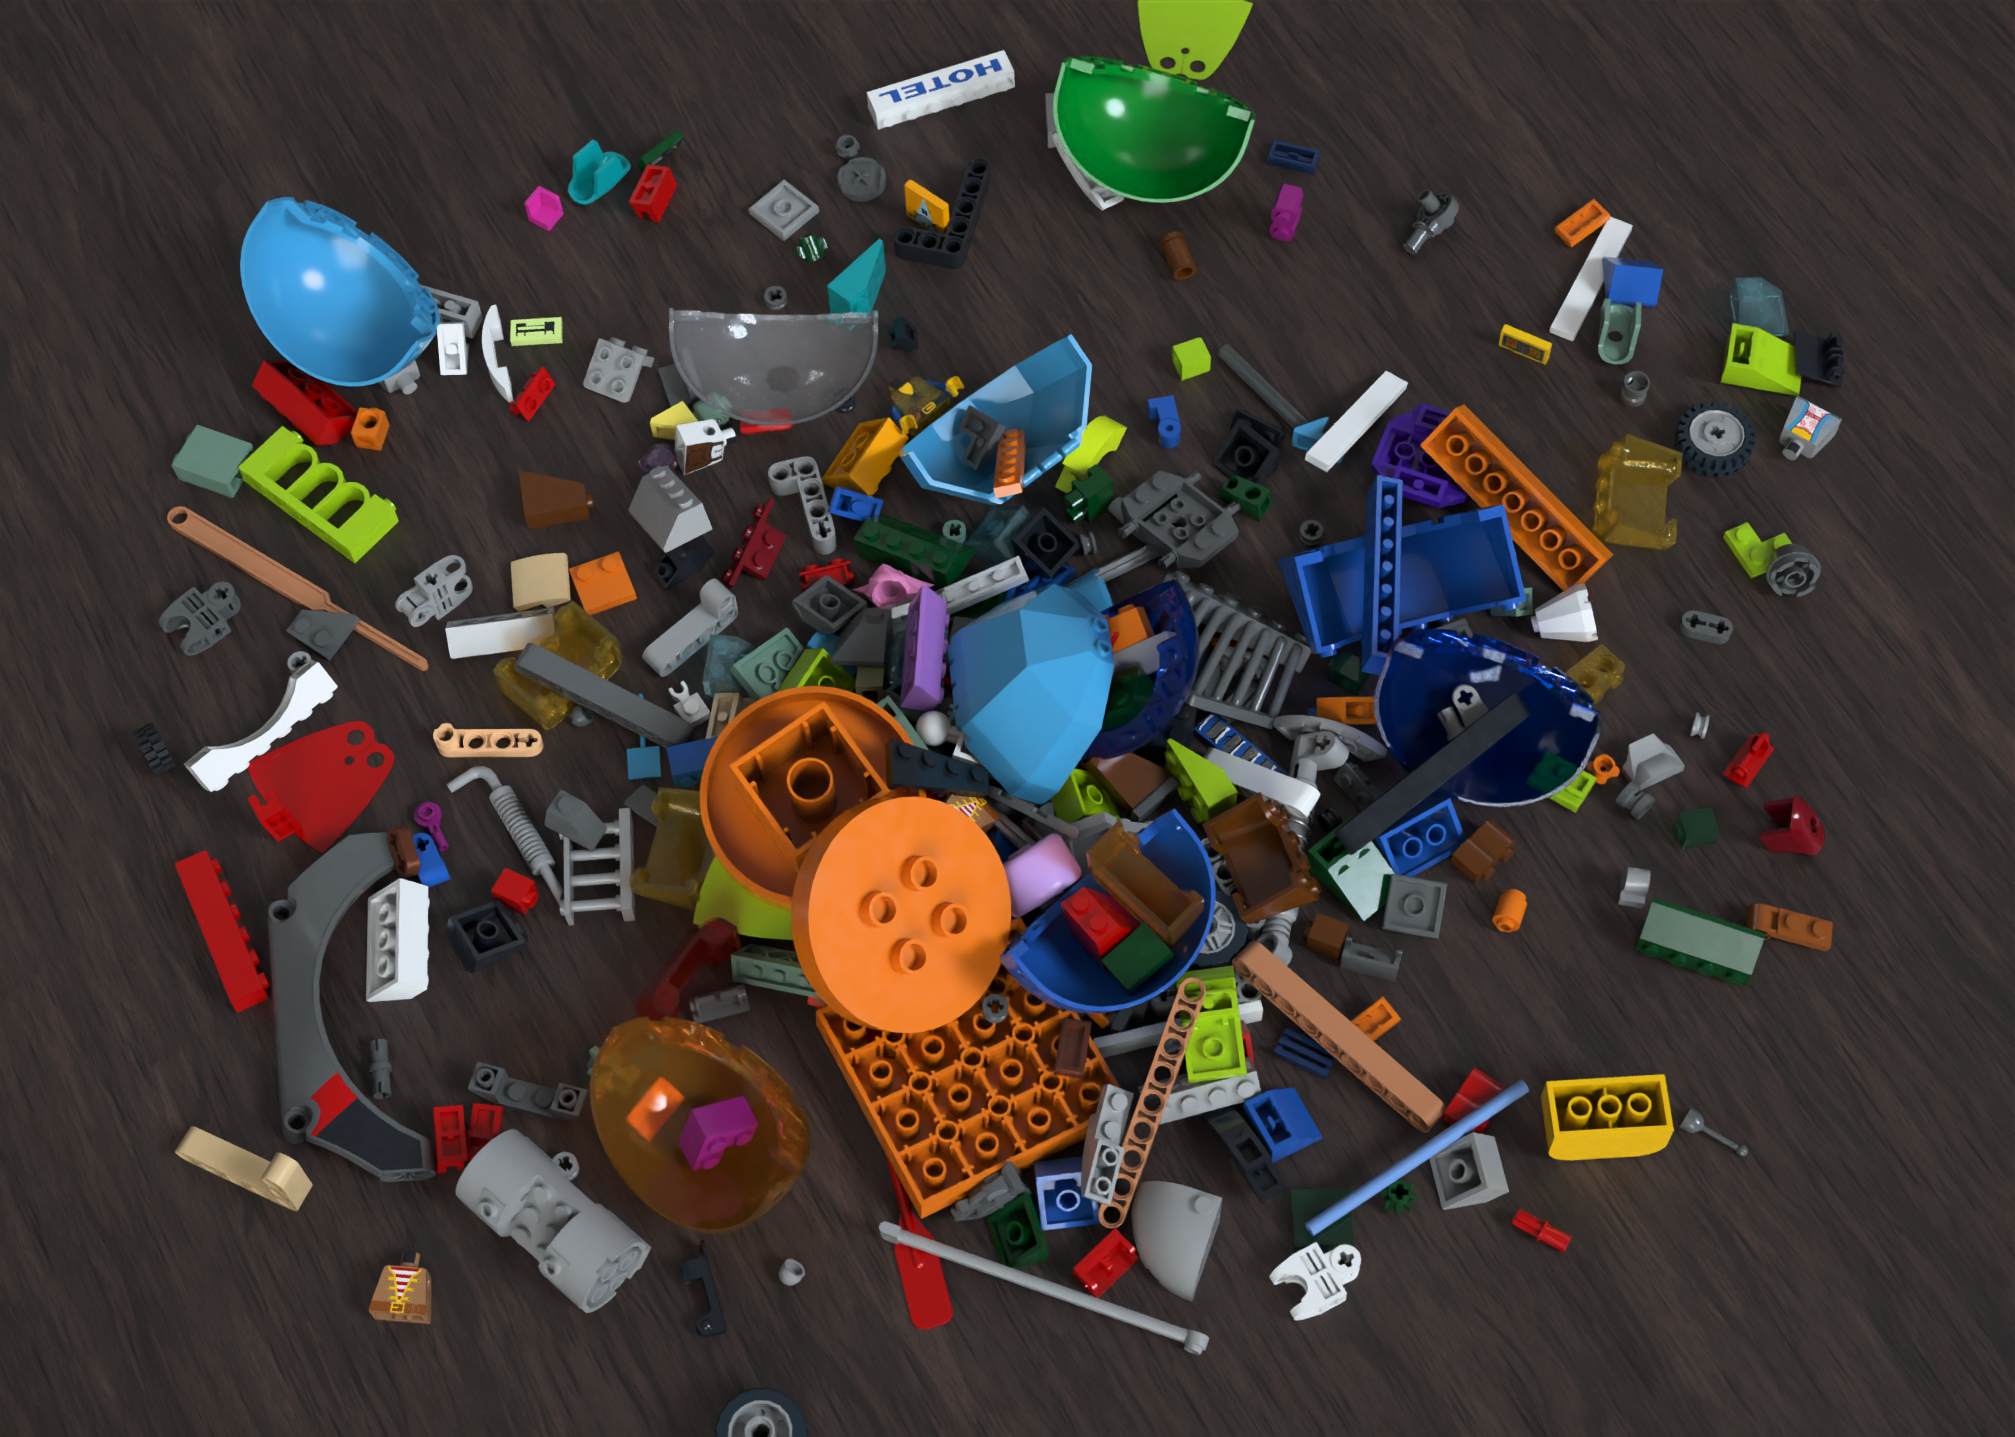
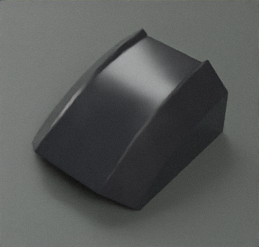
[446,899,528,973]

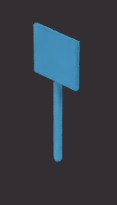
[627,694,661,780]

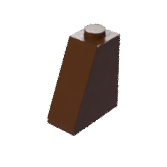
[518,471,594,529]
[1083,743,1172,815]

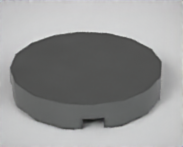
[837,157,886,202]

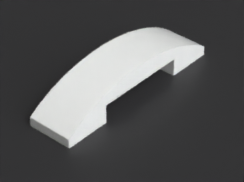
[1052,133,1124,210]
[482,305,514,402]

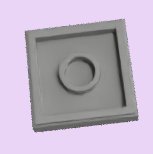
[749,180,819,241]

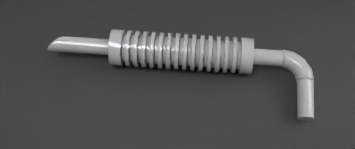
[446,766,564,904]

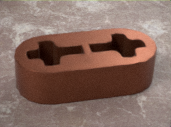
[387,826,420,877]

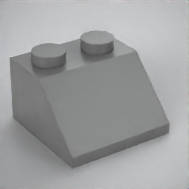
[1429,1132,1509,1210]

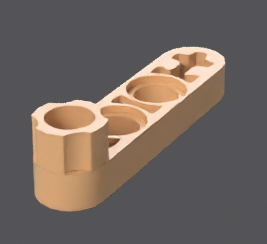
[433,723,544,757]

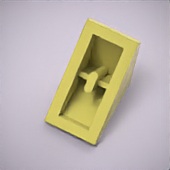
[650,401,698,440]

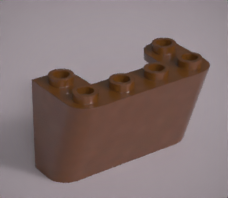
[1203,792,1321,924]

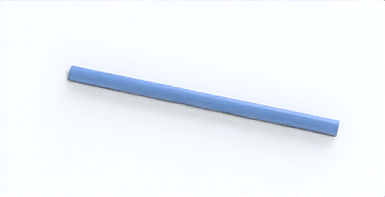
[1305,1079,1529,1236]

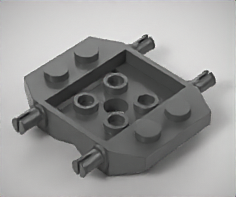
[1118,470,1241,569]

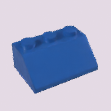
[1372,791,1466,877]

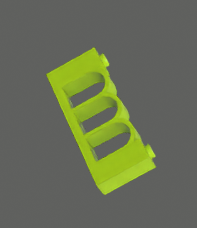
[238,426,399,563]

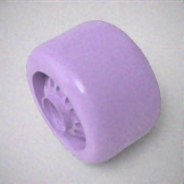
[1002,833,1082,918]

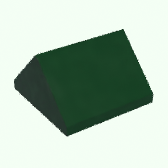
[1101,922,1175,994]
[986,1193,1048,1270]

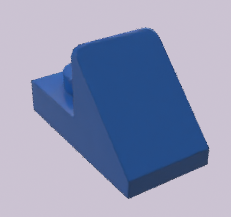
[828,486,884,522]

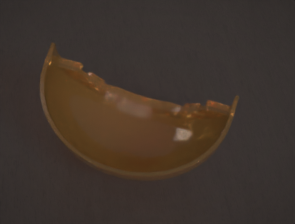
[590,1016,812,1234]

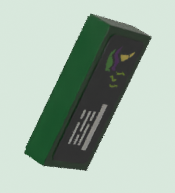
[638,130,683,173]

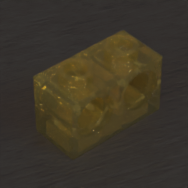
[1560,644,1625,709]

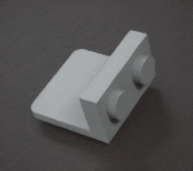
[583,337,655,403]

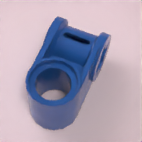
[412,833,450,888]

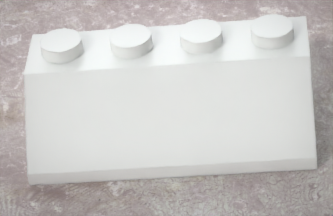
[366,878,430,1002]

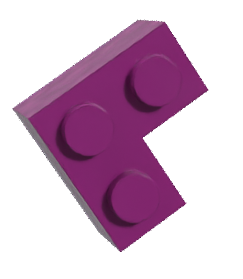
[678,1096,758,1171]

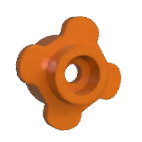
[1586,754,1620,784]

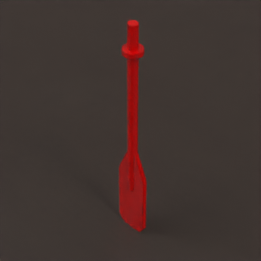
[885,1153,953,1330]

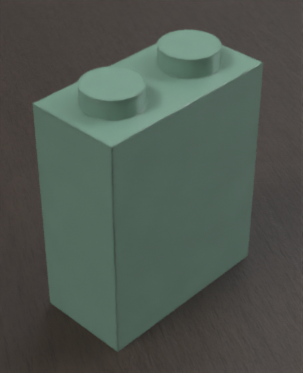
[172,425,255,498]

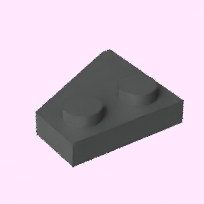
[286,610,360,661]

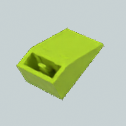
[1721,323,1802,396]
[1164,738,1237,825]

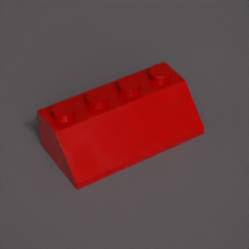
[252,360,358,446]

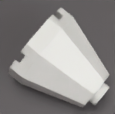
[1531,583,1598,642]

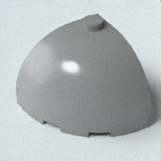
[1131,1181,1222,1302]

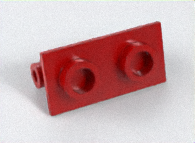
[509,367,556,422]
[798,558,855,592]
[1722,732,1775,789]

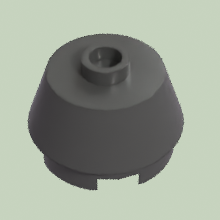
[1766,544,1821,597]

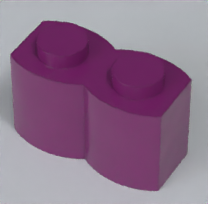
[1270,184,1304,242]

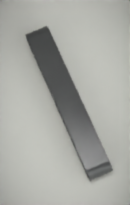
[514,643,694,748]

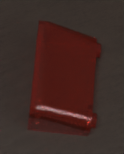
[635,917,742,1041]

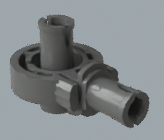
[1402,189,1459,255]

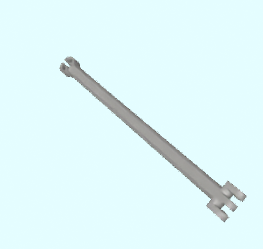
[879,1221,1209,1355]

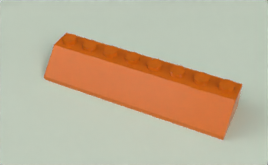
[1420,404,1613,591]

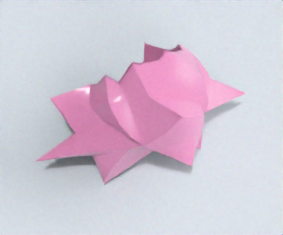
[852,564,934,607]

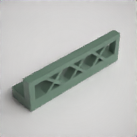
[731,943,821,999]

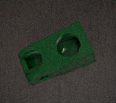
[1218,475,1272,522]

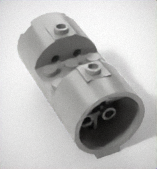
[456,1129,651,1313]

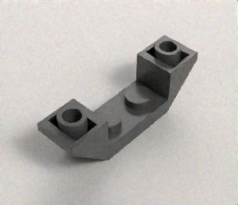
[468,1062,588,1121]

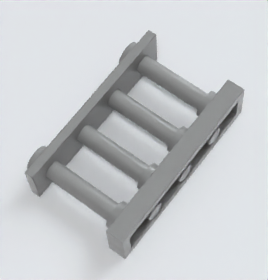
[559,808,636,926]

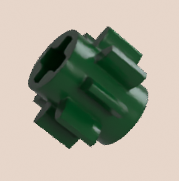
[794,232,828,263]
[1379,1177,1418,1216]

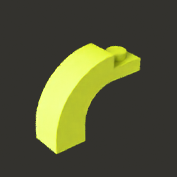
[1055,416,1127,493]

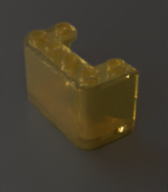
[493,600,622,730]

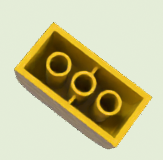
[1541,1074,1674,1160]

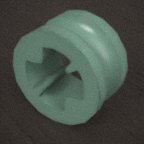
[942,520,966,544]

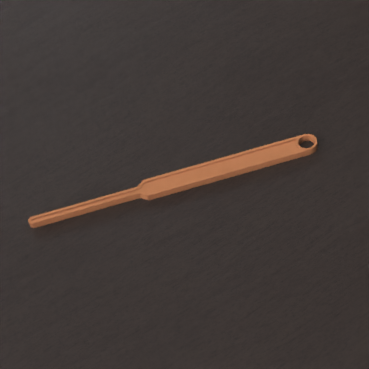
[167,506,429,671]

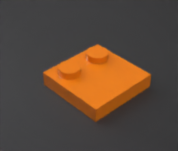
[569,551,637,616]

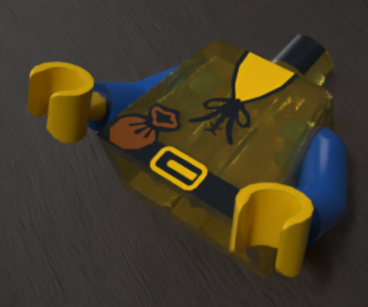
[888,376,964,438]

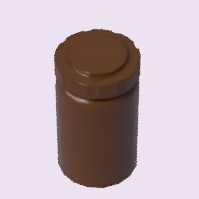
[1160,231,1197,281]

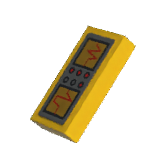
[1498,324,1552,365]

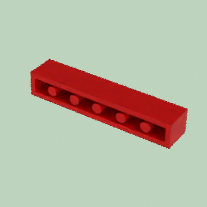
[174,850,270,1013]

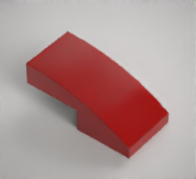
[466,1103,504,1161]

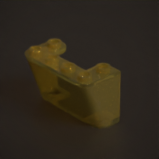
[1591,433,1682,551]

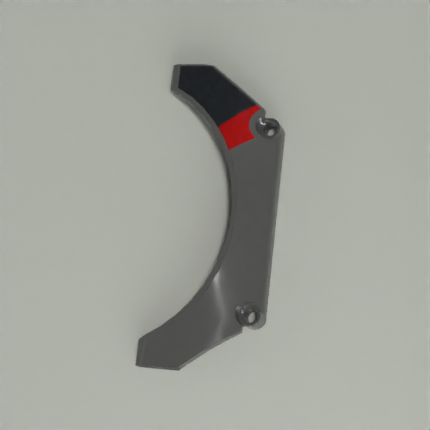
[267,832,436,1182]

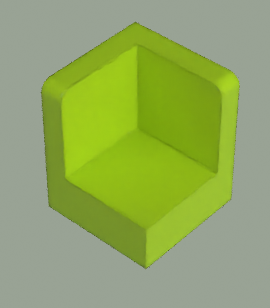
[1172,337,1211,380]

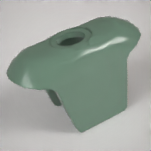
[1598,298,1642,364]

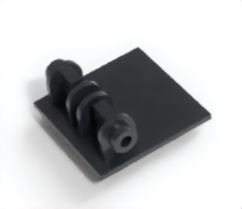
[1794,330,1844,387]

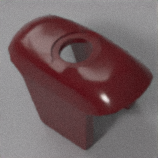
[1760,795,1825,856]

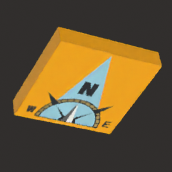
[904,180,949,234]

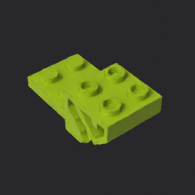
[1176,966,1247,1083]

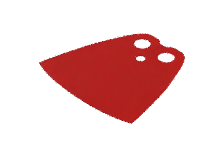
[247,721,395,853]

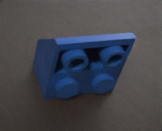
[1243,1088,1322,1163]

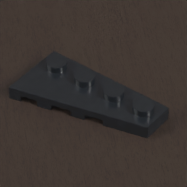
[885,738,989,798]

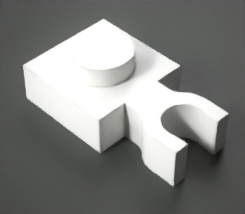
[668,681,711,727]

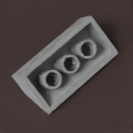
[628,465,712,553]

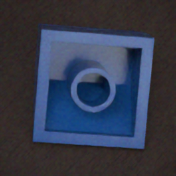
[1034,1156,1100,1231]

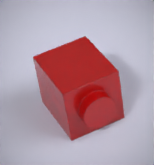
[491,868,539,915]

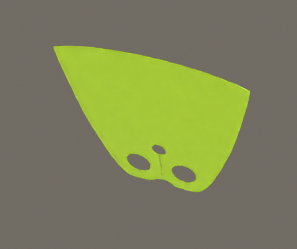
[1138,0,1253,80]
[693,856,793,940]

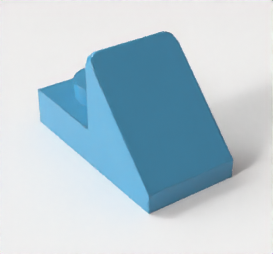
[1292,417,1344,463]

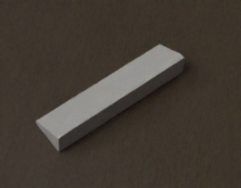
[1112,631,1184,678]

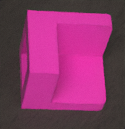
[525,186,563,231]

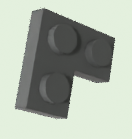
[958,405,1006,473]

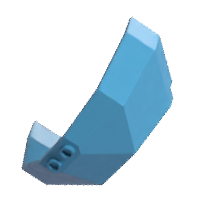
[898,334,1092,506]
[947,584,1114,805]

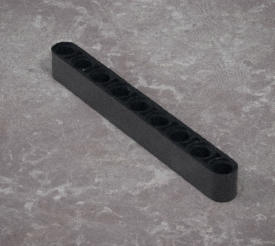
[1334,691,1532,856]

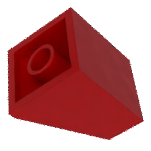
[1061,887,1140,973]

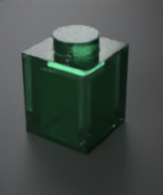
[1672,807,1719,850]

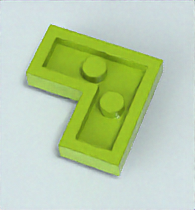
[1723,522,1792,578]

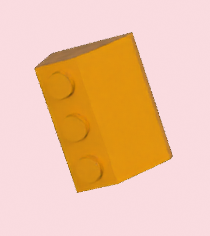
[821,417,909,496]

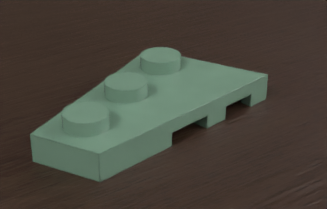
[729,628,804,702]

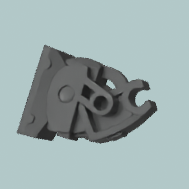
[950,1161,1037,1221]

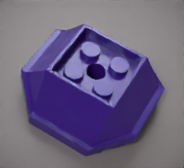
[1371,403,1472,508]

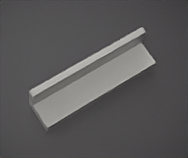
[445,607,557,659]

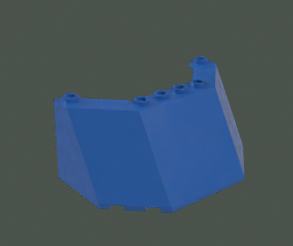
[1278,505,1526,658]

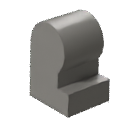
[1618,867,1651,909]

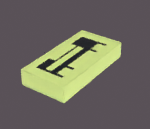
[510,317,563,346]

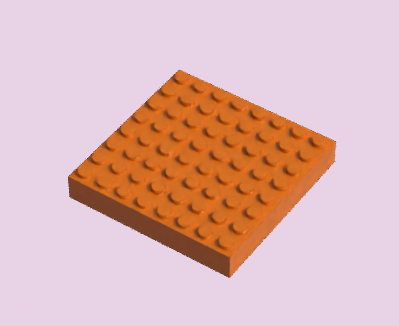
[816,917,1130,1219]

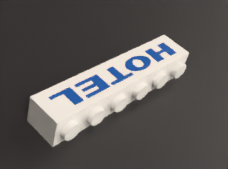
[867,50,1015,129]

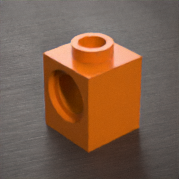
[351,407,390,451]

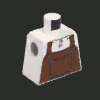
[674,419,736,475]

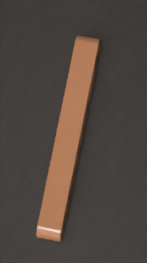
[1232,940,1446,1133]
[1098,977,1206,1229]

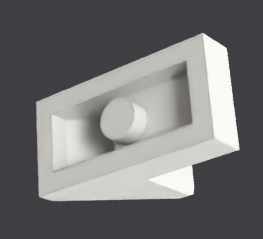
[437,322,469,375]

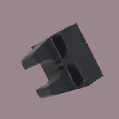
[888,316,918,352]

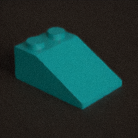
[827,239,886,332]

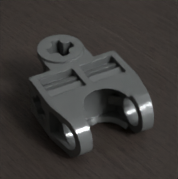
[159,582,241,656]

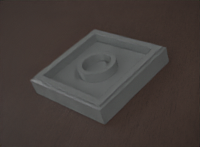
[1382,873,1447,940]

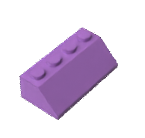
[900,585,950,712]

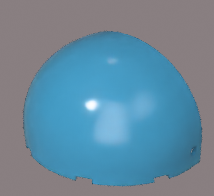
[240,197,440,386]

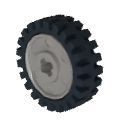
[1674,401,1756,478]

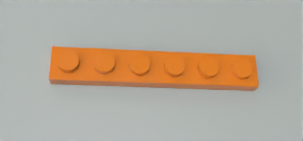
[993,429,1027,498]

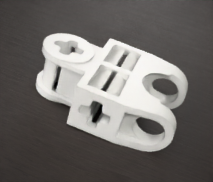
[1269,1242,1361,1320]

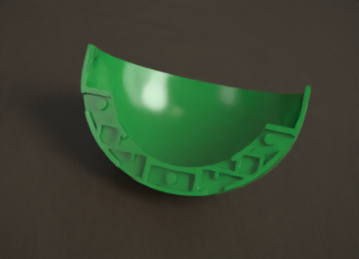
[1053,56,1256,203]

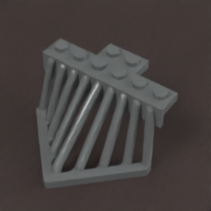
[1148,571,1311,729]

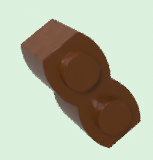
[1451,819,1516,884]

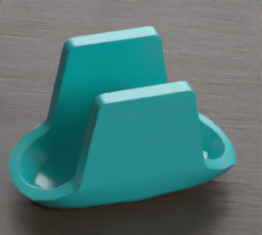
[568,139,631,205]

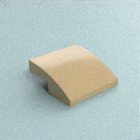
[511,553,571,612]
[706,693,755,739]

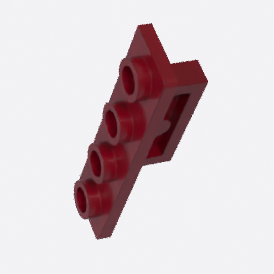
[720,498,786,590]

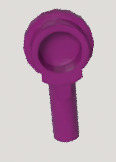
[414,802,449,852]

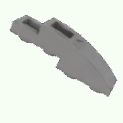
[1081,1084,1134,1206]

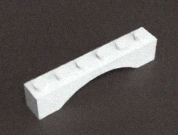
[184,660,338,792]

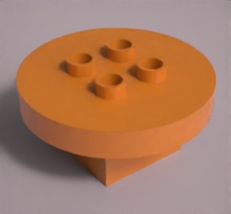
[700,686,926,910]
[789,796,1011,1033]

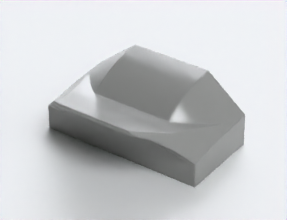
[1621,733,1685,791]

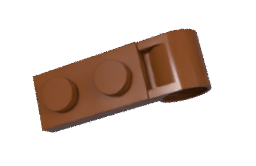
[1746,904,1833,952]

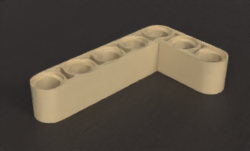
[175,1126,313,1211]

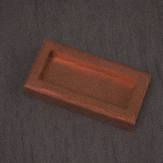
[1054,1018,1092,1079]

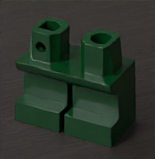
[1063,464,1114,525]

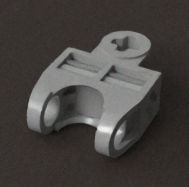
[395,555,473,627]

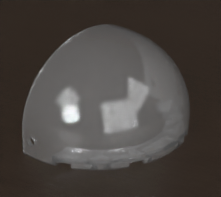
[669,308,878,426]

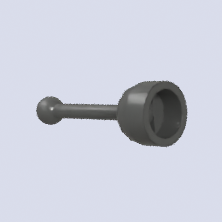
[1679,1107,1748,1156]

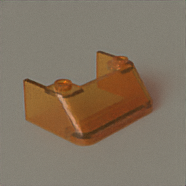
[1086,820,1204,949]

